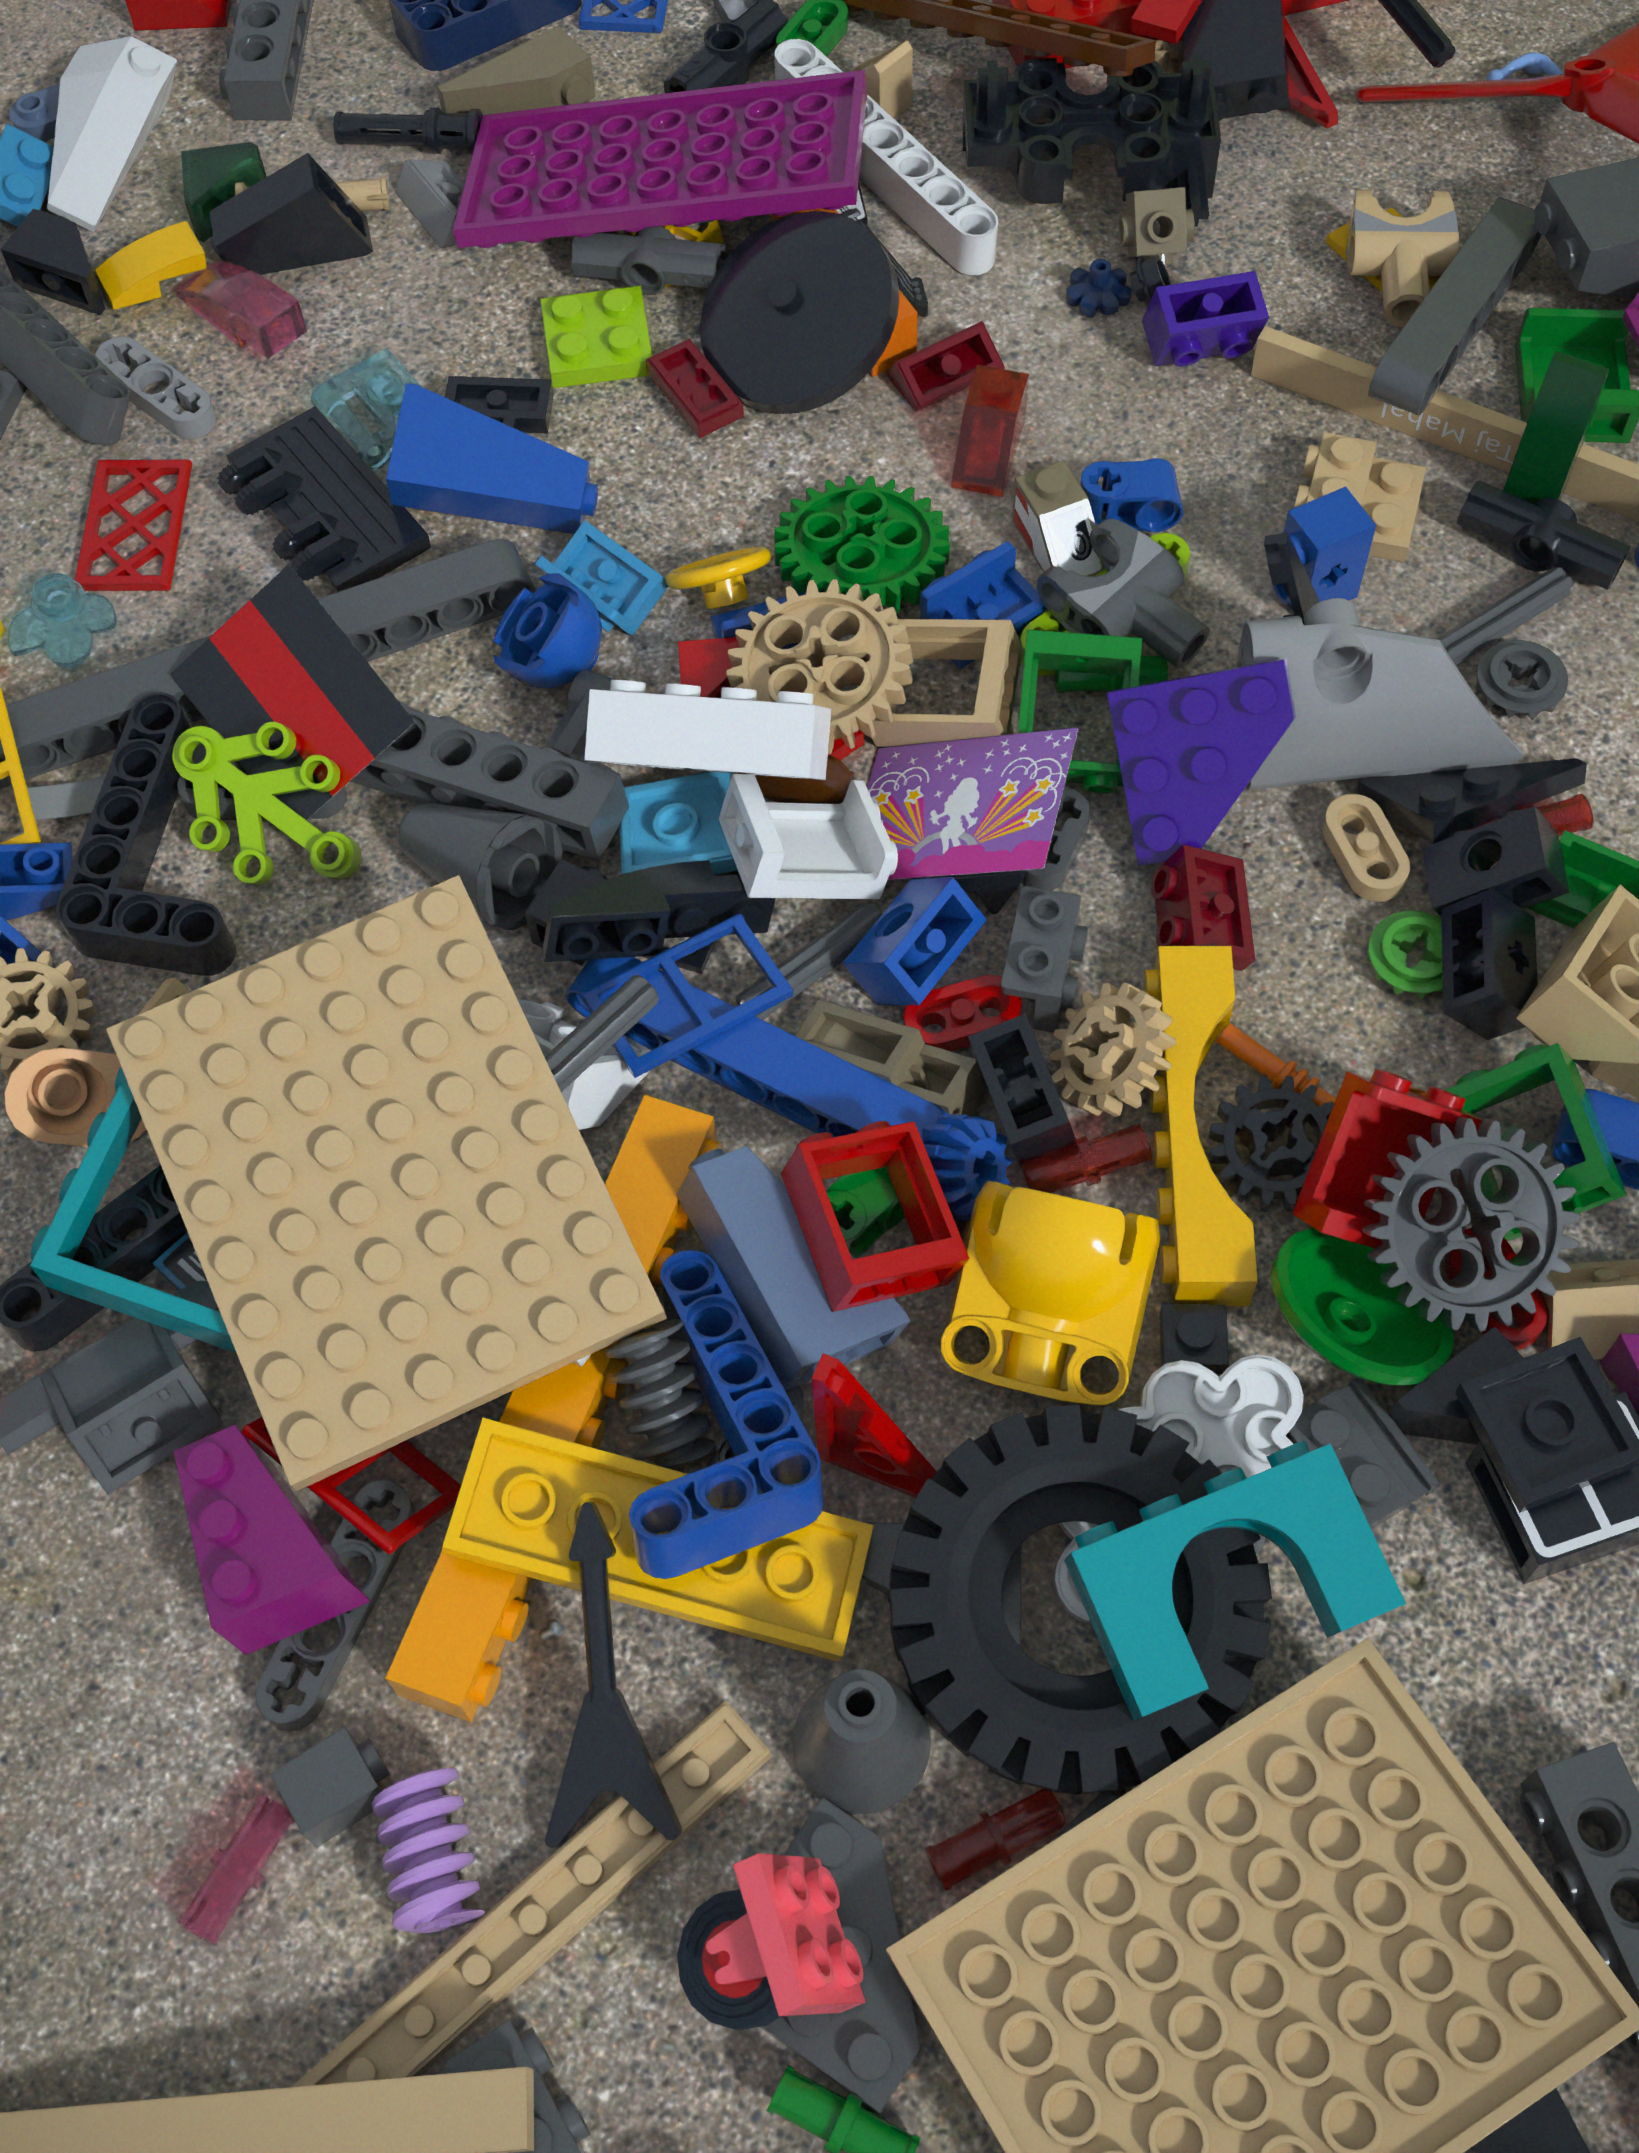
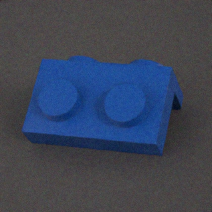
[920,541,1048,670]

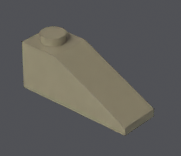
[437,25,596,115]

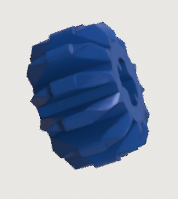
[922,1114,1013,1221]

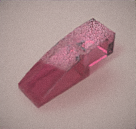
[175,262,307,359]

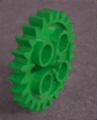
[774,476,950,614]

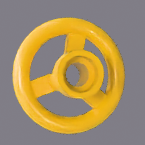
[665,547,771,609]

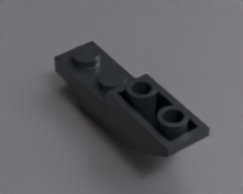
[542,860,776,962]

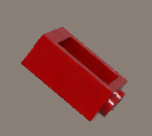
[781,1121,970,1312]

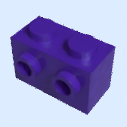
[1142,271,1269,367]

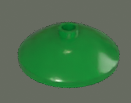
[1271,1228,1454,1385]

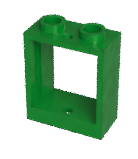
[1018,630,1142,793]
[1445,1043,1627,1241]

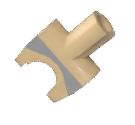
[1346,190,1459,327]

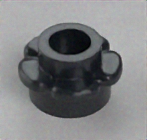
[1130,255,1171,302]

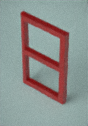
[242,1416,461,1554]

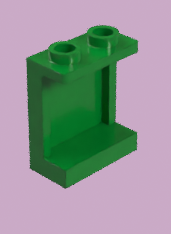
[1515,308,1639,443]

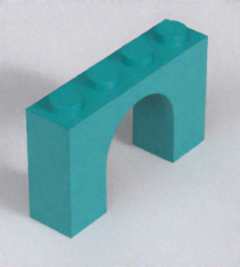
[1064,1440,1406,1721]

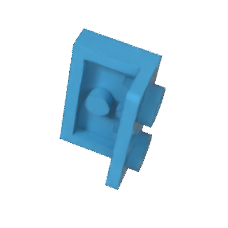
[0,124,53,227]
[535,520,668,636]

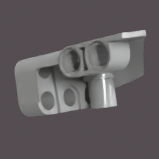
[1236,598,1524,790]

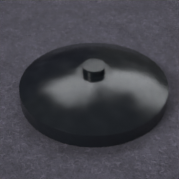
[700,211,899,414]

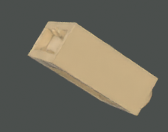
[866,619,1023,747]

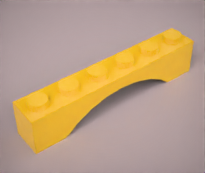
[1143,946,1258,1306]

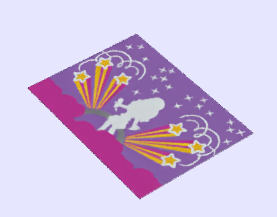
[867,728,1078,880]

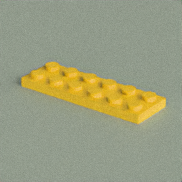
[442,1418,874,1662]

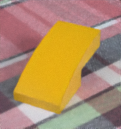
[95,221,207,310]

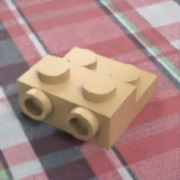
[1294,432,1426,563]

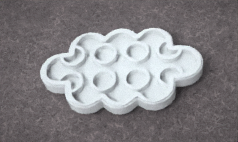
[1053,1355,1304,1624]

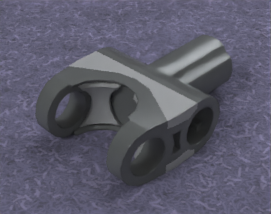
[1037,518,1210,668]

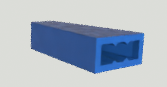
[386,383,598,534]

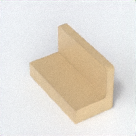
[1538,1259,1639,1359]

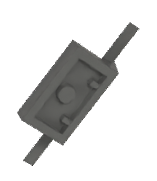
[0,1281,223,1495]

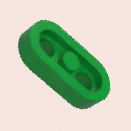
[776,0,848,57]

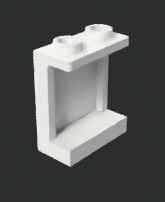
[718,774,898,899]

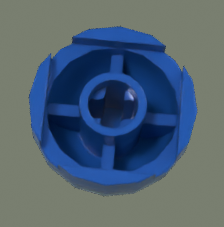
[493,573,602,689]

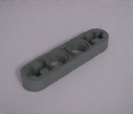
[255,1479,415,1732]

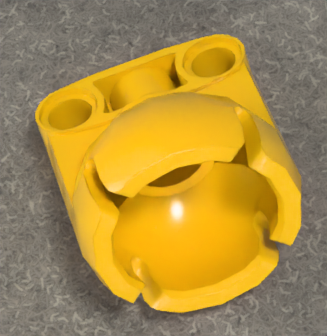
[941,1181,1160,1405]

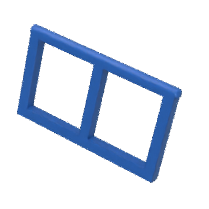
[580,913,793,1078]

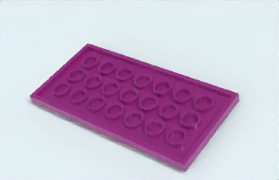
[453,70,868,248]

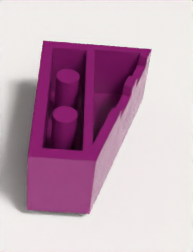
[174,1425,371,1655]

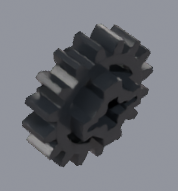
[1209,1076,1334,1212]

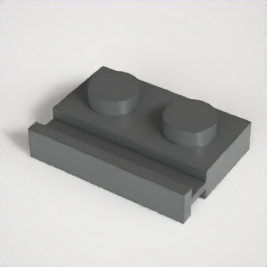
[1286,1378,1439,1530]

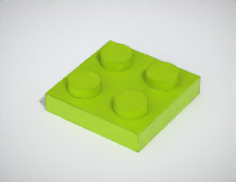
[540,285,652,388]

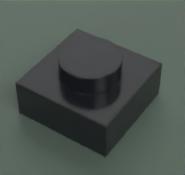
[1159,1303,1229,1374]

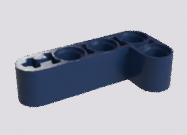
[389,0,581,71]

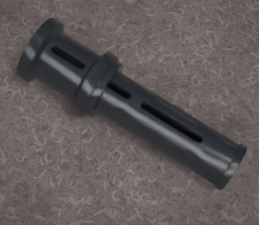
[333,107,483,155]

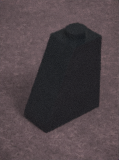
[210,153,373,277]

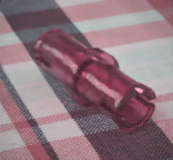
[176,1794,295,1946]

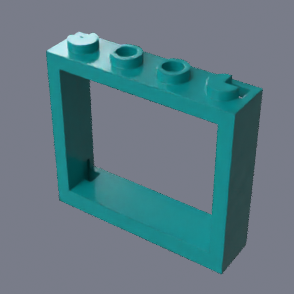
[30,1067,236,1353]

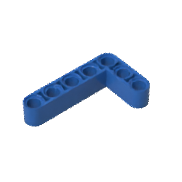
[629,1250,824,1579]

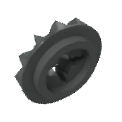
[1476,640,1568,720]

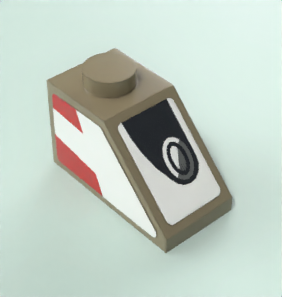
[1012,460,1105,593]

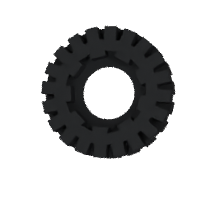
[888,1404,1272,1794]

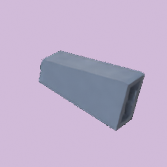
[676,1146,911,1391]

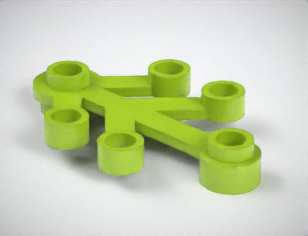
[172,722,361,886]

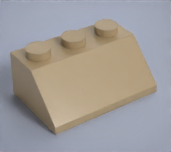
[1516,885,1639,1064]

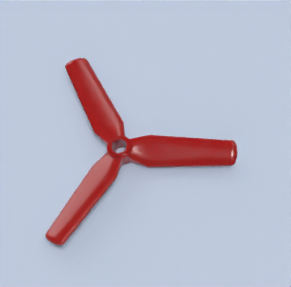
[1355,23,1639,144]

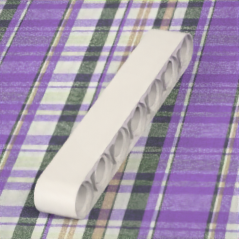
[774,39,998,276]

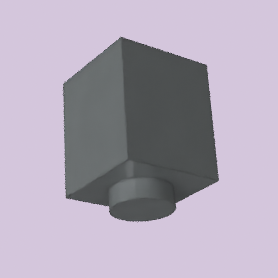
[270,1727,390,1848]

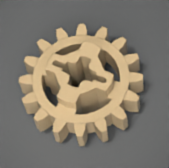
[0,948,96,1078]
[1049,982,1176,1117]

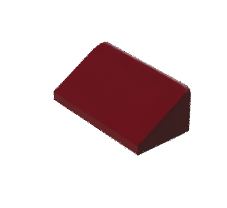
[886,321,1005,412]

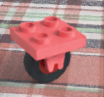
[677,1853,866,2030]

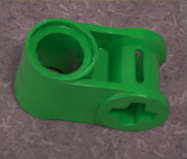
[826,1167,905,1259]

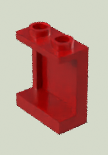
[1293,1068,1483,1248]

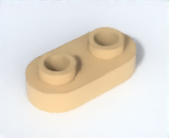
[1322,794,1410,902]

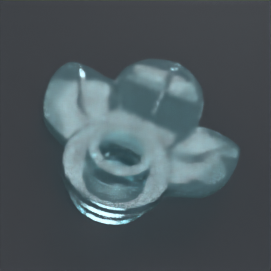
[8,573,117,669]

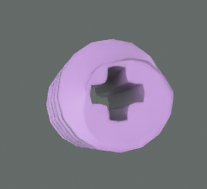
[372,1768,485,1933]

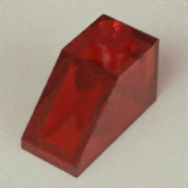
[951,365,1029,497]

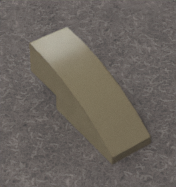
[795,1000,988,1116]

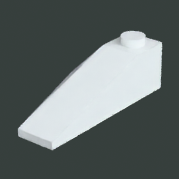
[47,36,177,232]

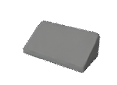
[396,159,465,248]

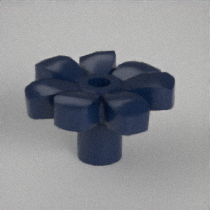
[1066,259,1131,318]

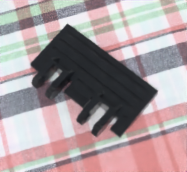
[217,406,431,592]

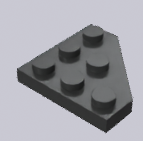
[760,1797,921,2116]

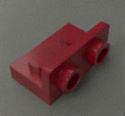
[1151,844,1255,971]

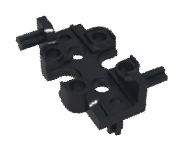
[962,54,1221,227]

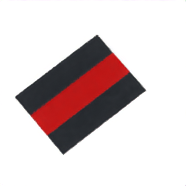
[170,564,415,820]

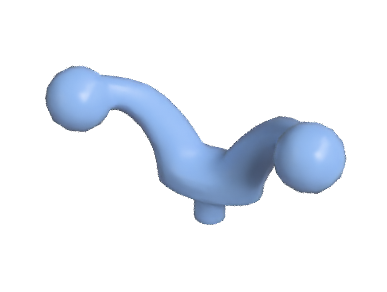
[1486,52,1563,99]

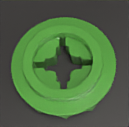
[1366,911,1443,1000]

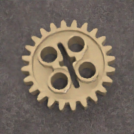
[726,579,914,754]

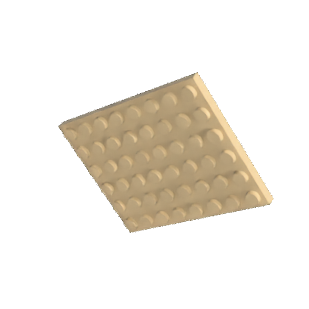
[106,875,667,1491]
[886,1637,1639,2153]

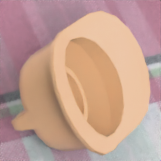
[4,1048,146,1147]

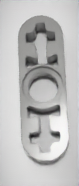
[95,336,217,439]

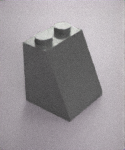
[1534,157,1639,299]

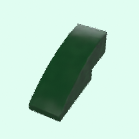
[1503,351,1610,504]

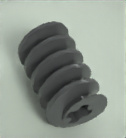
[605,1319,717,1466]

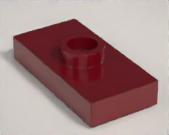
[645,339,744,439]

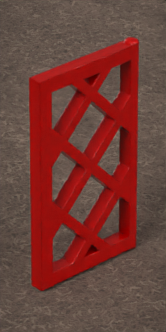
[74,459,193,591]

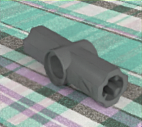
[571,226,729,295]

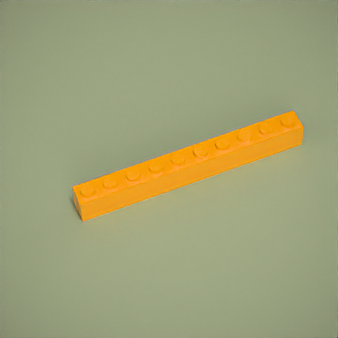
[385,1094,723,1723]

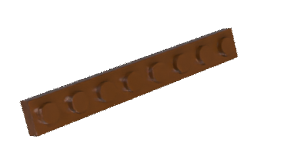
[842,0,1156,76]

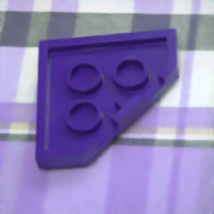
[1107,658,1296,866]

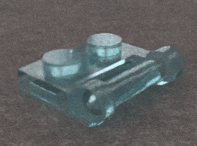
[311,348,422,470]

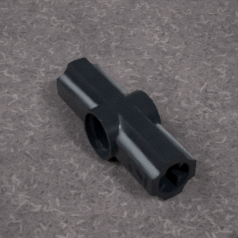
[664,0,788,93]
[1456,481,1631,590]

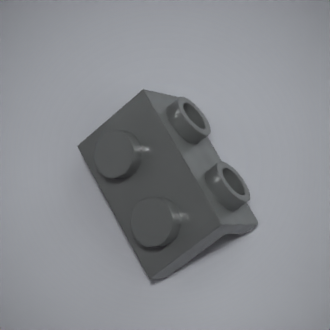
[1001,886,1089,1033]

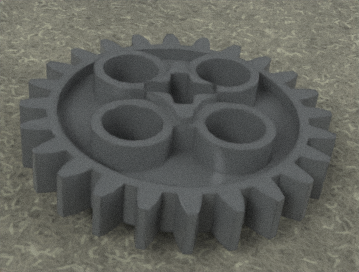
[1362,1117,1581,1331]

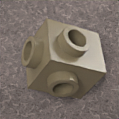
[1119,187,1195,265]

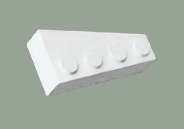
[585,680,831,780]

